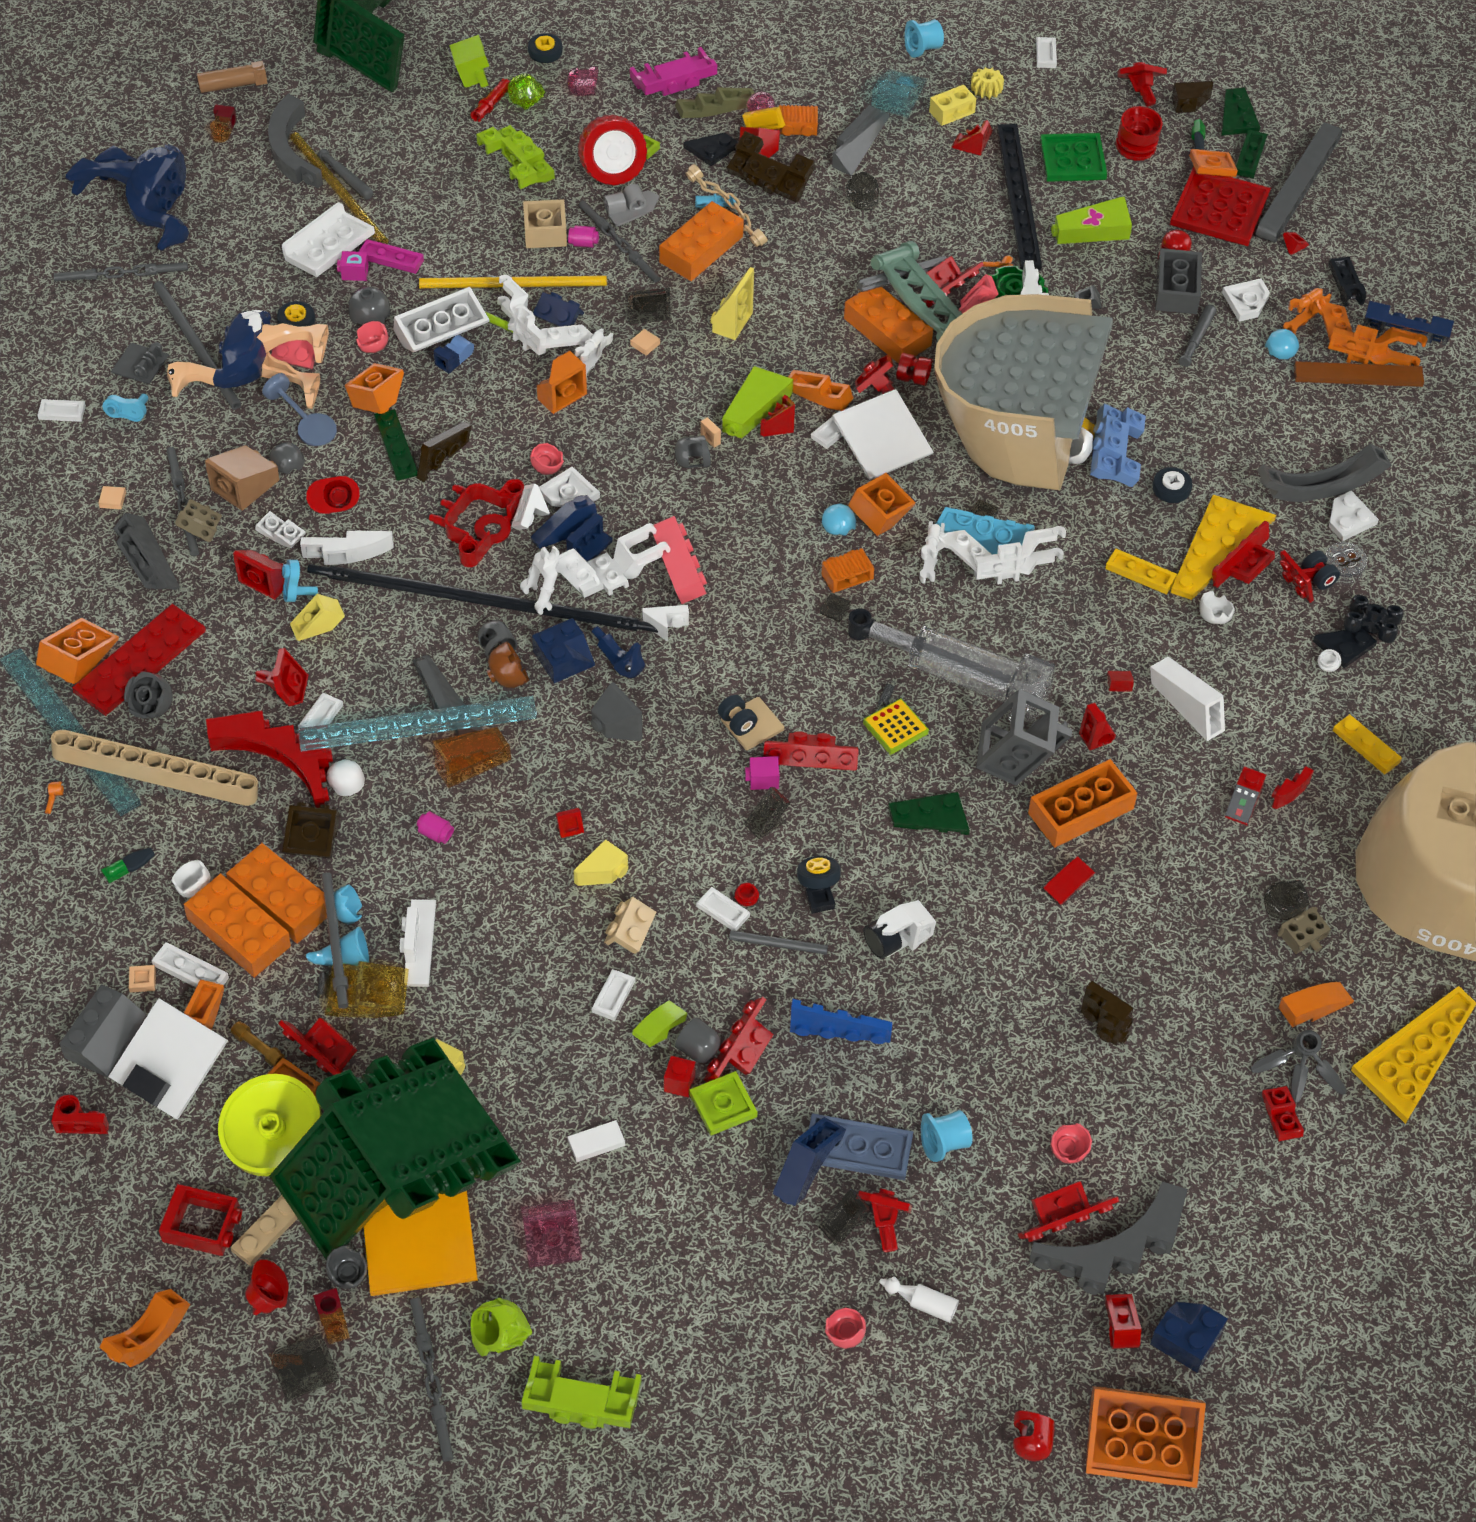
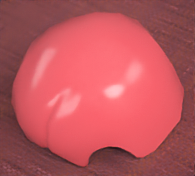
[356,321,389,353]
[530,443,564,475]
[1050,1123,1092,1164]
[825,1307,866,1349]

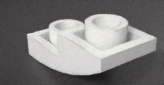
[255,511,306,548]

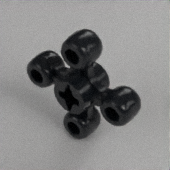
[1343,595,1404,643]

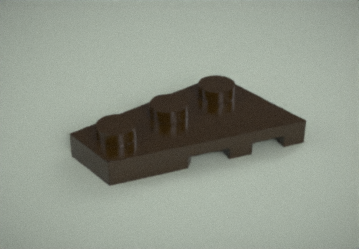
[417,421,472,483]

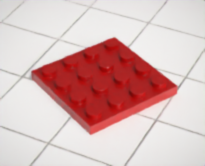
[1170,167,1271,246]

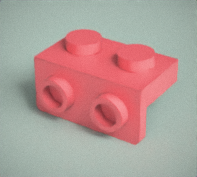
[959,274,998,314]
[271,340,315,369]

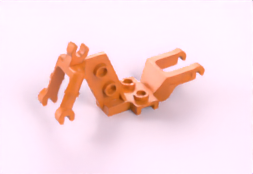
[1282,288,1428,366]

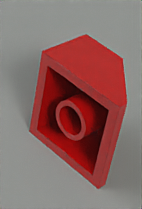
[233,550,285,600]

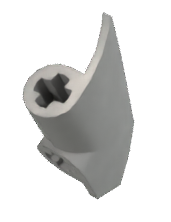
[603,184,659,227]

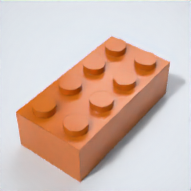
[659,201,744,281]
[844,287,933,363]
[1028,759,1137,848]
[226,843,327,944]
[184,873,291,978]

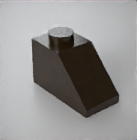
[1172,81,1213,113]

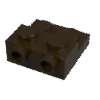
[282,802,340,859]
[1081,981,1134,1046]

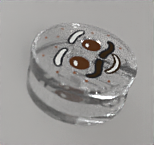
[1326,542,1367,585]

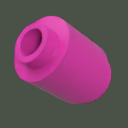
[568,225,599,248]
[417,811,454,844]

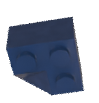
[532,618,595,684]
[1150,1302,1228,1373]

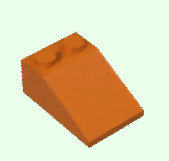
[36,618,119,684]

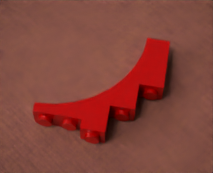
[206,710,333,808]

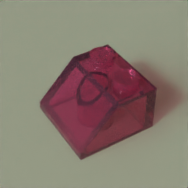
[521,1199,582,1268]

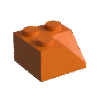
[537,351,587,414]
[345,363,404,414]
[848,473,916,536]

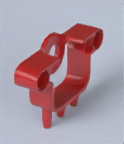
[429,479,524,568]

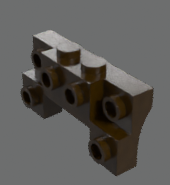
[726,131,816,203]

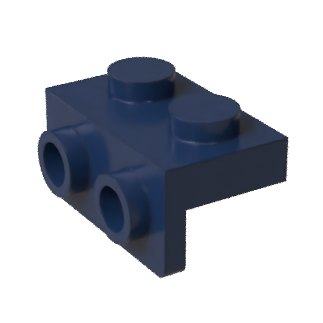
[533,292,584,327]
[566,513,613,562]

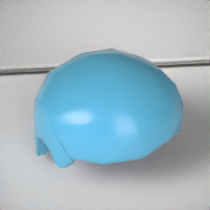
[1265,329,1299,359]
[822,503,856,535]
[334,884,362,925]

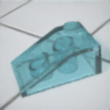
[871,69,927,118]

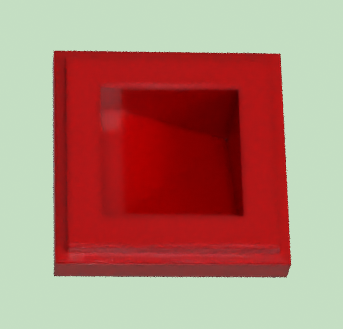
[1283,232,1309,255]

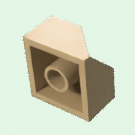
[523,199,567,248]

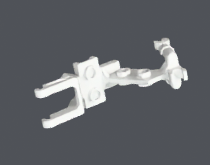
[497,275,613,380]
[919,521,1066,584]
[520,523,671,615]

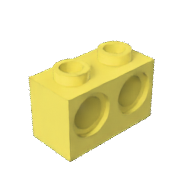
[929,85,977,126]

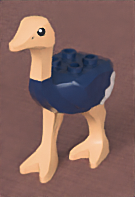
[167,310,329,409]

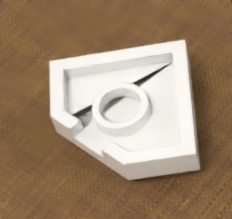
[1222,279,1270,322]
[539,467,600,507]
[1329,491,1379,541]

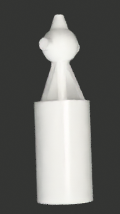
[879,1277,959,1323]

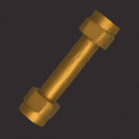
[230,1021,285,1066]

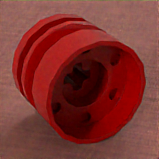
[1115,106,1163,161]

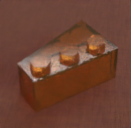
[432,727,511,788]

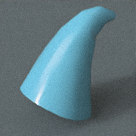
[306,927,369,966]

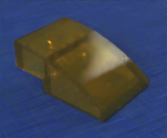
[325,961,409,1018]

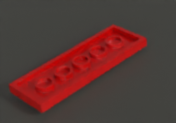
[72,604,206,716]

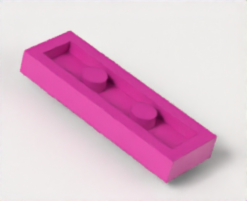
[359,239,424,274]

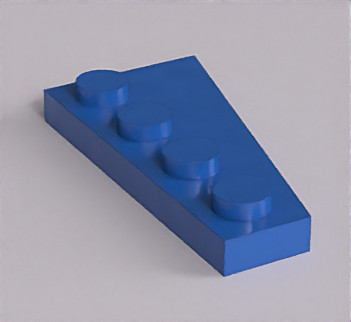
[790,999,892,1044]

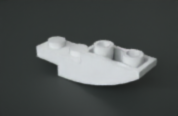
[300,530,394,565]

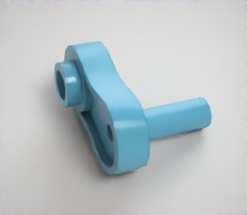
[102,394,149,422]
[282,560,318,602]

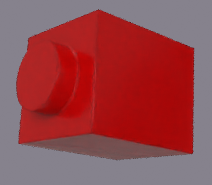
[664,1056,696,1098]

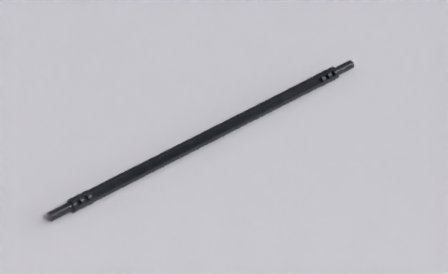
[307,564,658,633]

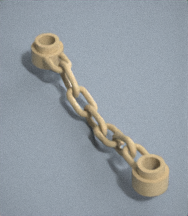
[685,164,768,247]

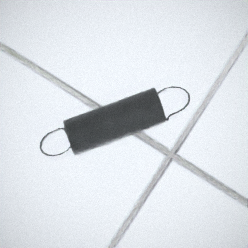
[877,681,895,710]
[317,967,329,1004]

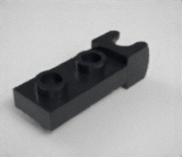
[1328,256,1366,307]

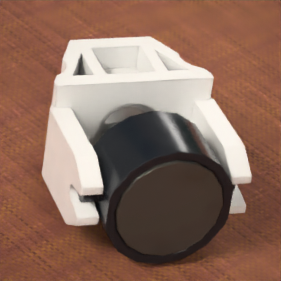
[863,900,936,959]

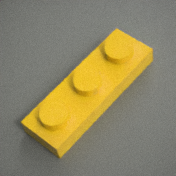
[1105,548,1177,595]
[1333,714,1402,775]

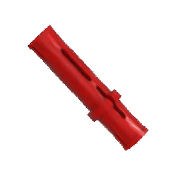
[470,78,512,122]

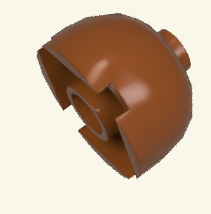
[487,641,530,688]

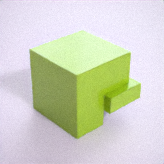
[449,35,489,87]

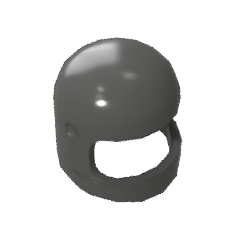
[675,435,711,468]
[478,620,517,658]
[675,1017,721,1063]

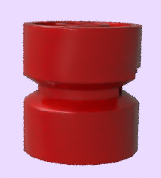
[896,352,932,386]

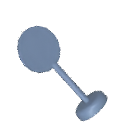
[262,373,337,446]

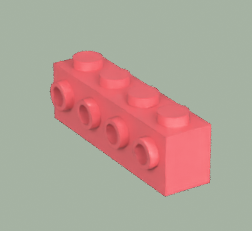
[653,516,707,604]

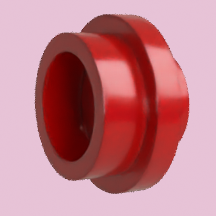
[735,883,759,906]

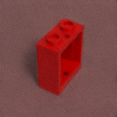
[158,1184,242,1256]

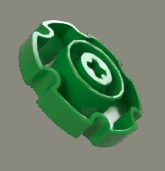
[988,266,1048,299]

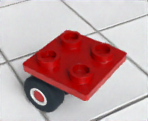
[1280,550,1340,603]

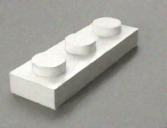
[151,942,229,987]

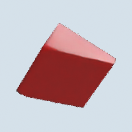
[1107,671,1134,692]

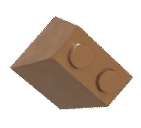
[205,445,280,511]

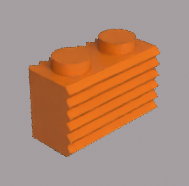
[778,105,818,136]
[821,548,874,593]

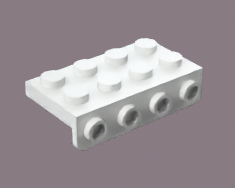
[282,202,375,277]

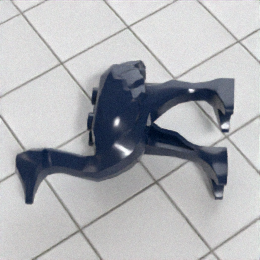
[65,144,189,251]

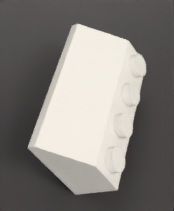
[393,287,489,353]

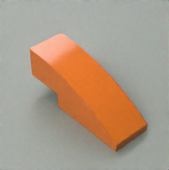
[788,370,853,411]
[184,979,224,1030]
[1279,982,1354,1028]

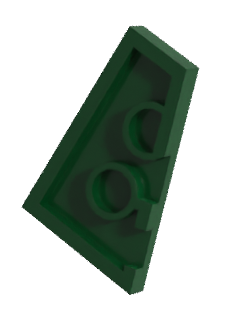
[1221,87,1260,136]
[888,792,970,835]

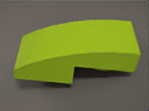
[632,1000,687,1047]

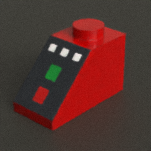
[1225,766,1267,825]

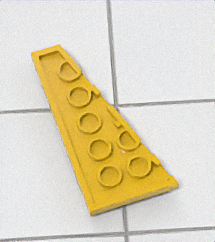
[1171,495,1276,600]
[1351,986,1476,1124]

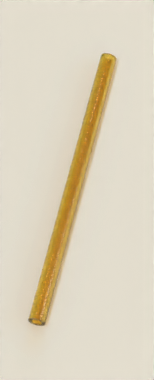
[290,132,389,244]

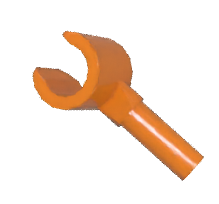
[983,256,1013,268]
[45,781,64,814]

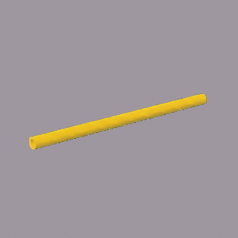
[419,276,607,289]

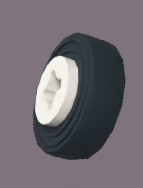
[1153,467,1192,503]

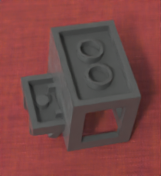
[976,689,1072,785]

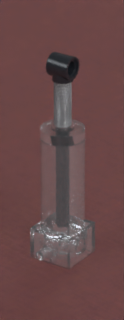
[848,608,1055,725]

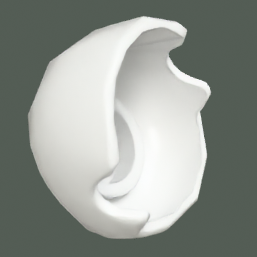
[1199,591,1235,624]
[326,759,365,796]
[172,860,211,898]

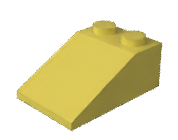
[710,267,754,340]

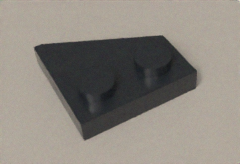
[684,132,738,166]
[1313,628,1377,668]

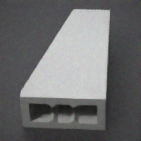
[1150,657,1225,741]

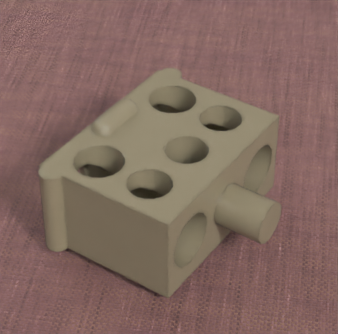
[175,499,222,542]
[1277,907,1331,954]

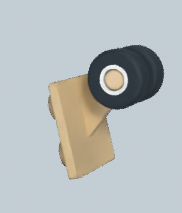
[717,695,784,750]

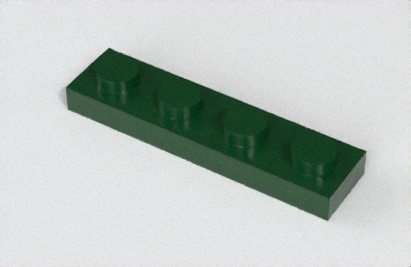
[374,409,418,481]

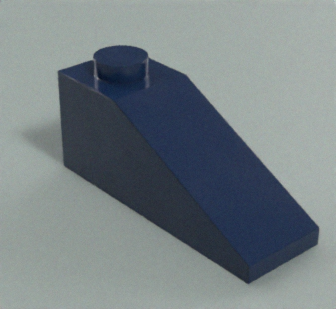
[531,495,597,549]

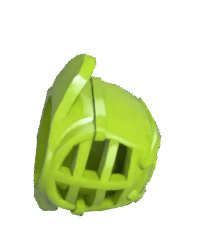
[470,1298,532,1356]

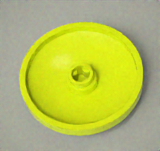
[218,1074,322,1176]

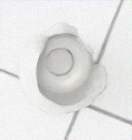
[1069,427,1093,464]

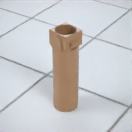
[197,61,268,93]

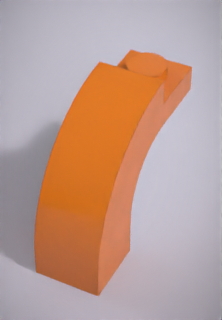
[99,1289,190,1367]

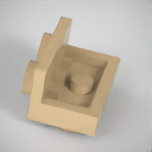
[604,897,656,954]

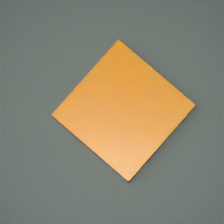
[364,1191,478,1296]

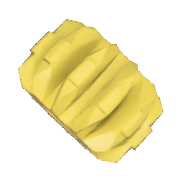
[971,67,1004,100]

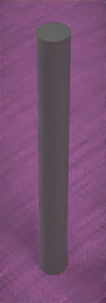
[729,930,828,955]

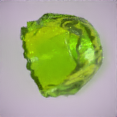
[507,73,546,110]

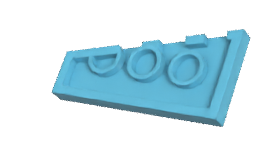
[936,507,1035,555]

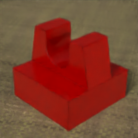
[555,808,584,838]

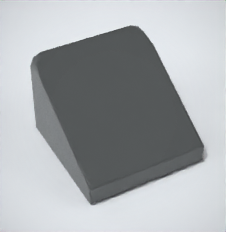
[1075,285,1102,309]

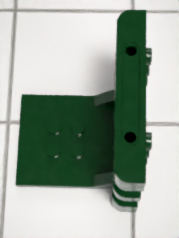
[313,0,405,92]
[269,1037,521,1261]

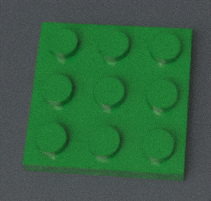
[1040,133,1107,182]

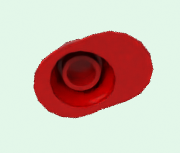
[306,476,360,514]
[245,1260,289,1316]

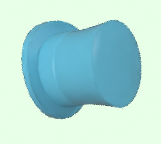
[905,19,944,58]
[921,1110,972,1162]

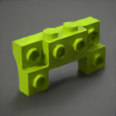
[476,125,555,189]
[521,1356,642,1429]

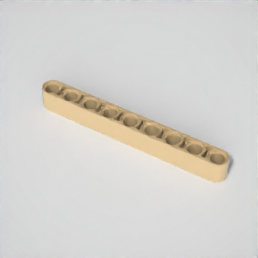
[51,730,258,806]

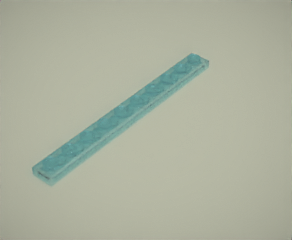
[0,648,141,817]
[298,696,537,751]

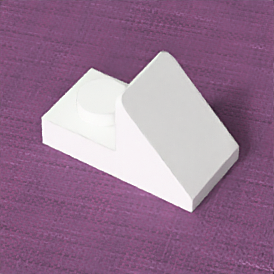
[511,484,550,530]
[642,605,689,641]

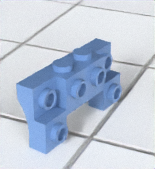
[1090,403,1146,487]

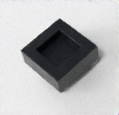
[805,887,836,914]

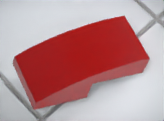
[1271,766,1314,809]
[1043,856,1096,906]
[1262,1086,1304,1142]

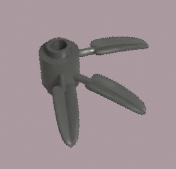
[1251,1030,1347,1103]

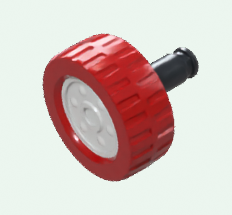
[578,114,647,186]

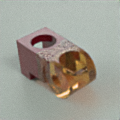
[210,104,237,143]
[313,1288,350,1345]

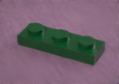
[1236,129,1268,179]

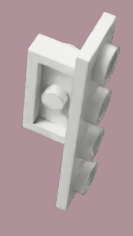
[400,899,436,987]

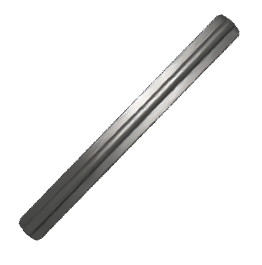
[856,256,946,292]

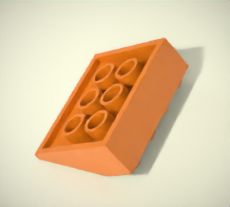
[1086,1386,1206,1488]

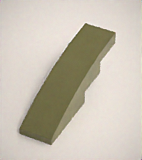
[675,87,759,118]

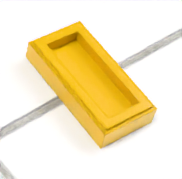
[742,107,785,129]

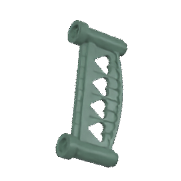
[871,241,962,341]

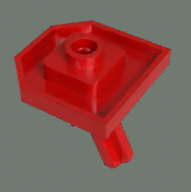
[1117,62,1167,107]
[855,354,895,394]
[255,648,309,707]
[857,1188,912,1252]

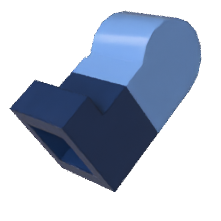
[434,335,474,374]

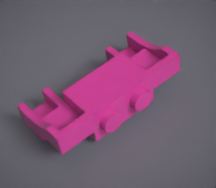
[630,47,717,96]

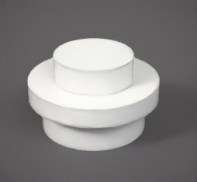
[1318,649,1341,672]

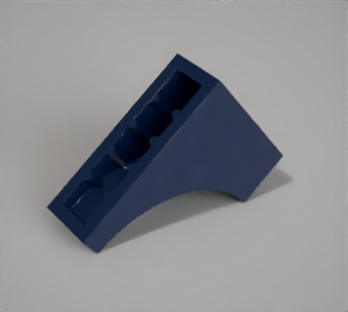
[772,1117,846,1206]

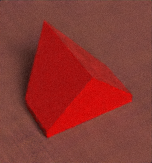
[952,120,993,156]
[739,127,780,158]
[760,395,795,437]

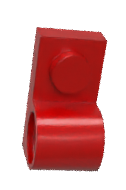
[1079,703,1116,751]
[51,1095,109,1134]
[1105,1294,1142,1349]

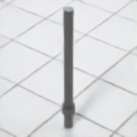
[322,872,349,1009]

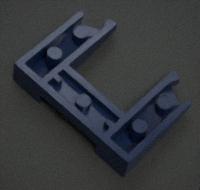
[1363,301,1454,346]

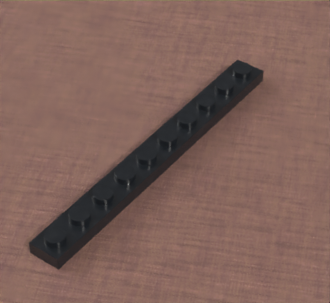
[997,124,1042,271]

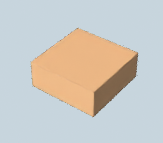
[630,329,660,355]
[701,417,721,448]
[98,486,126,509]
[129,965,156,993]

